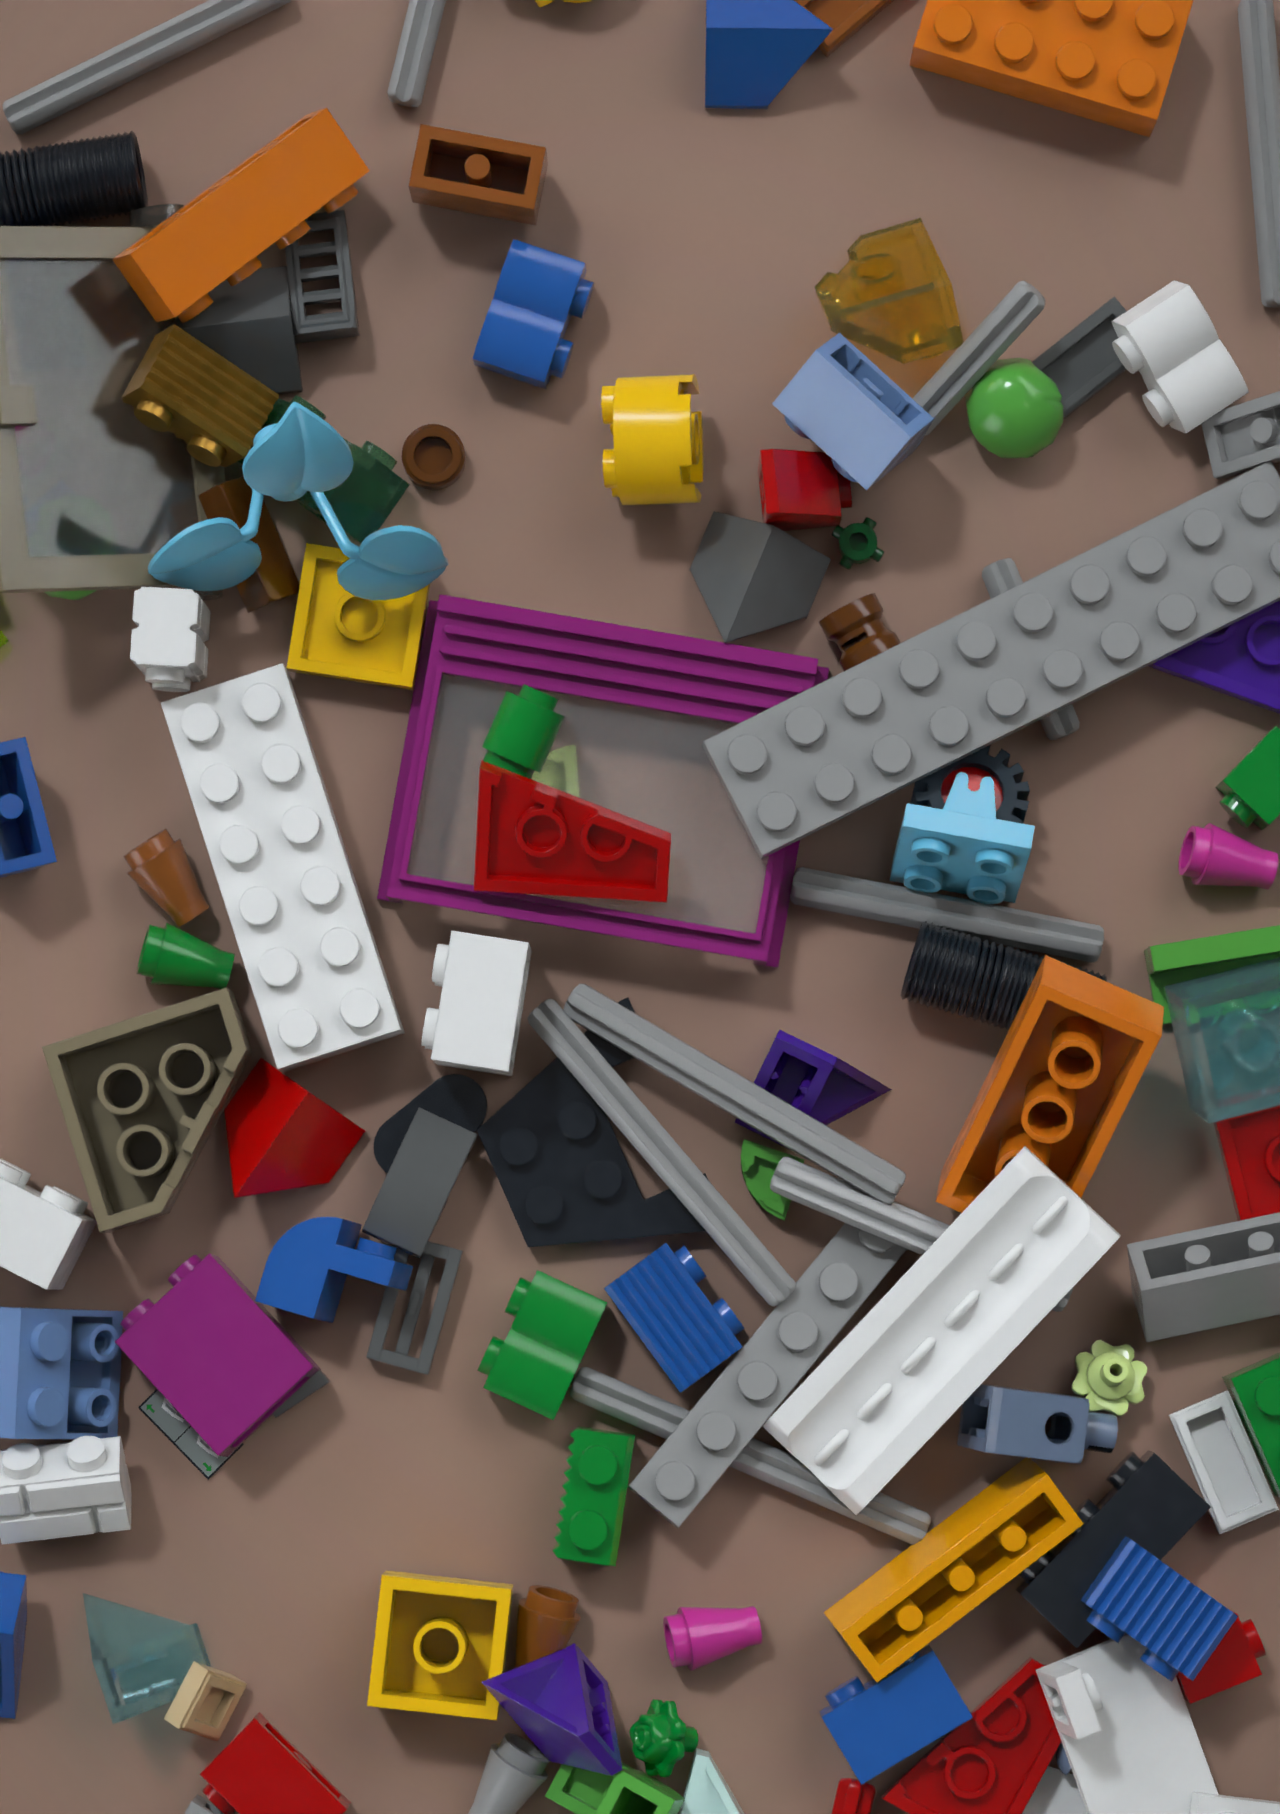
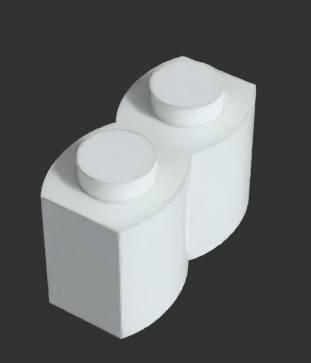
[1111,280,1249,433]

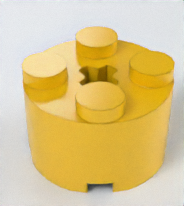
[601,374,704,505]

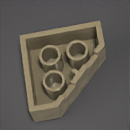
[42,988,253,1233]

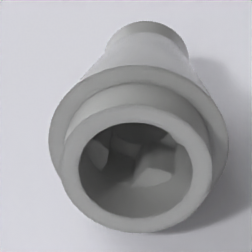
[468,1733,549,1814]

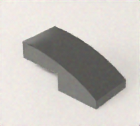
[362,1107,477,1259]

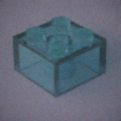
[1164,957,1280,1123]

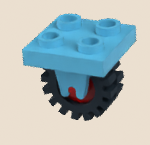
[890,745,1035,904]

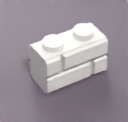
[130,587,211,692]
[0,1436,132,1545]

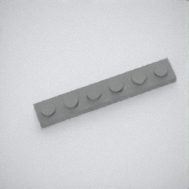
[628,1223,907,1529]

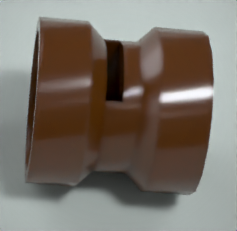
[819,593,900,671]

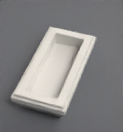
[1169,1390,1279,1535]

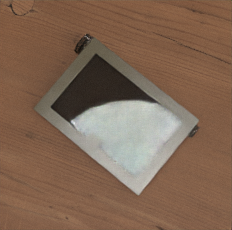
[0,204,225,601]

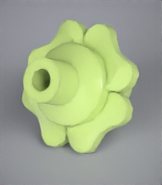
[1072,1340,1147,1416]

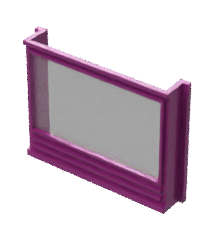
[377,594,829,968]

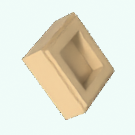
[164,1661,247,1741]

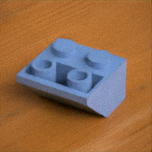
[772,332,934,490]
[0,1306,123,1439]

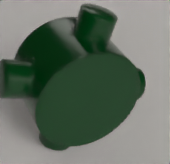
[832,517,884,570]

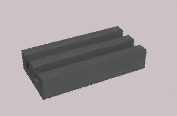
[366,1241,463,1375]

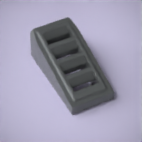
[285,210,360,344]

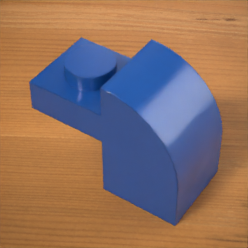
[255,1217,413,1323]

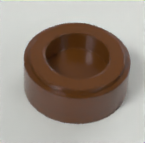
[402,424,466,490]

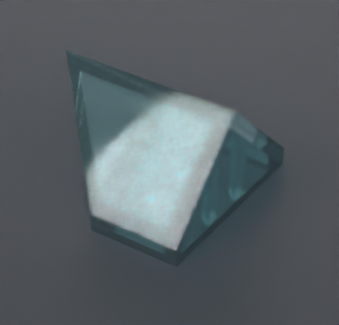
[83,1593,211,1724]

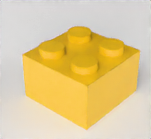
[367,1570,514,1720]

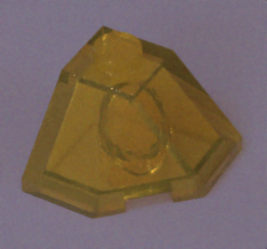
[815,218,964,364]

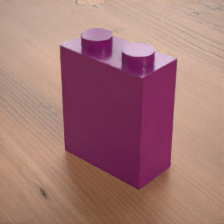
[115,1253,321,1457]

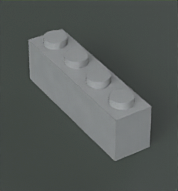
[1127,1212,1280,1342]

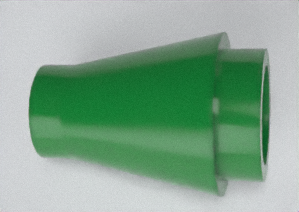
[136,923,235,989]

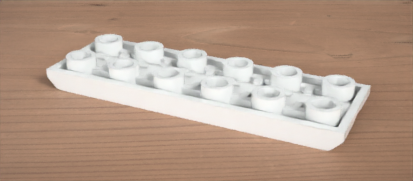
[763,1146,1121,1515]

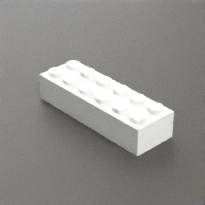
[161,663,405,1072]

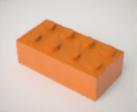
[909,0,1193,137]
[935,955,1164,1213]

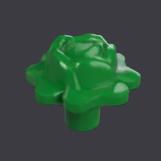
[629,1699,699,1777]

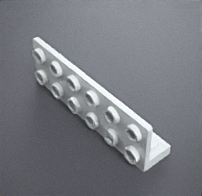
[1036,1633,1219,1814]

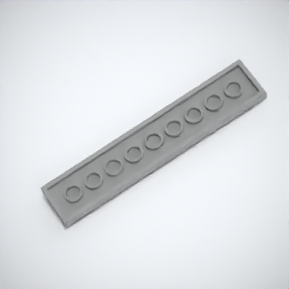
[702,461,1280,859]

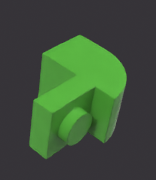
[545,1762,685,1814]

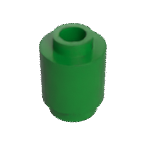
[482,684,565,779]

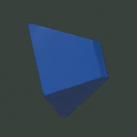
[705,0,833,109]

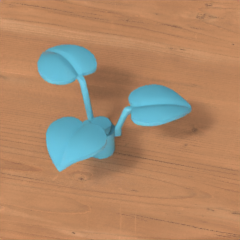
[148,401,449,600]

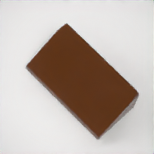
[198,477,300,613]

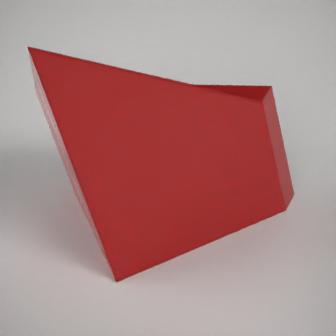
[224,1058,366,1198]

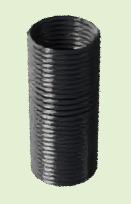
[0,131,148,226]
[901,921,1107,1031]

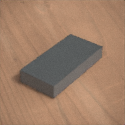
[1032,296,1127,420]

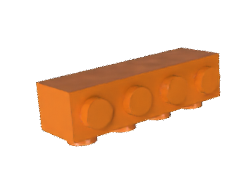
[112,107,370,323]

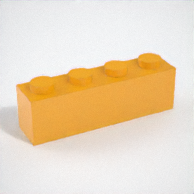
[824,1457,1084,1683]

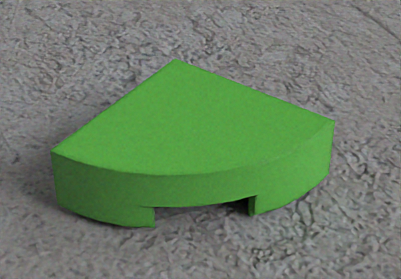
[741,1139,805,1220]

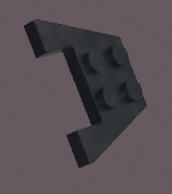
[477,997,708,1248]

